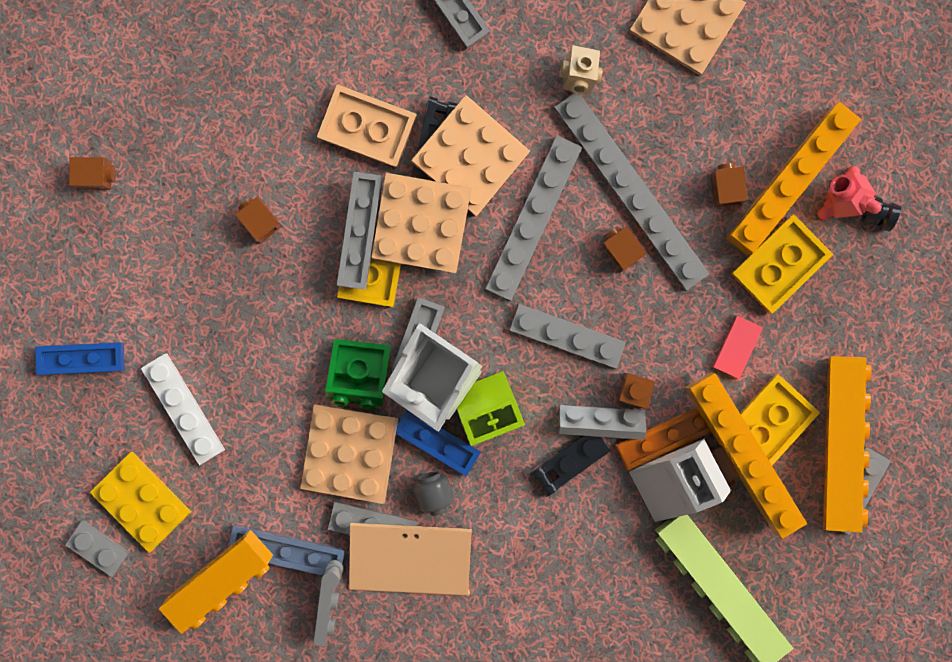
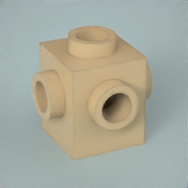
[559,45,602,95]

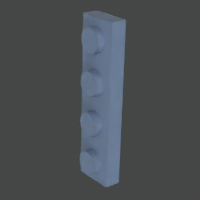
[228,525,346,575]

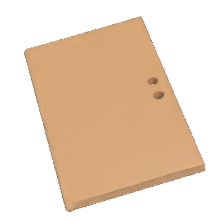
[348,523,472,596]

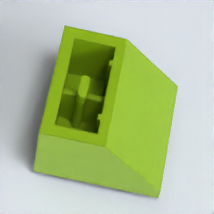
[457,371,525,446]

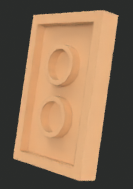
[317,84,417,168]

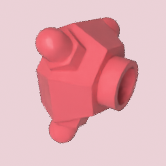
[818,166,882,220]

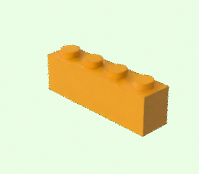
[158,529,273,634]

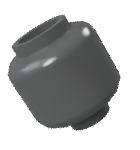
[413,471,454,516]

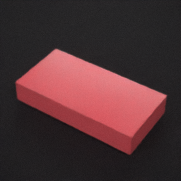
[712,316,763,379]

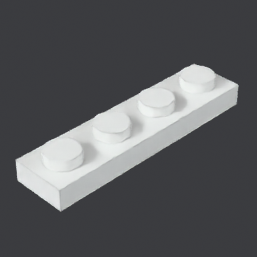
[141,354,225,465]

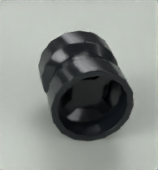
[861,196,901,232]

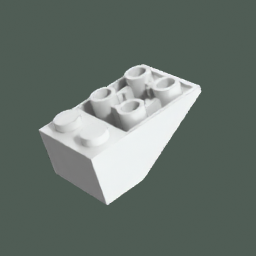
[629,439,731,522]

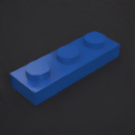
[35,342,125,375]
[396,410,481,476]

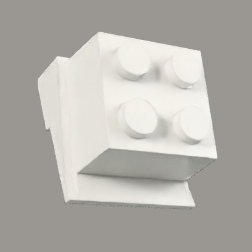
[382,323,482,432]

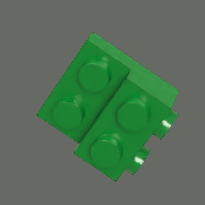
[325,339,391,410]

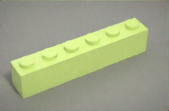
[655,515,794,662]

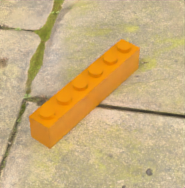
[725,102,861,256]
[823,356,871,533]
[684,373,807,539]

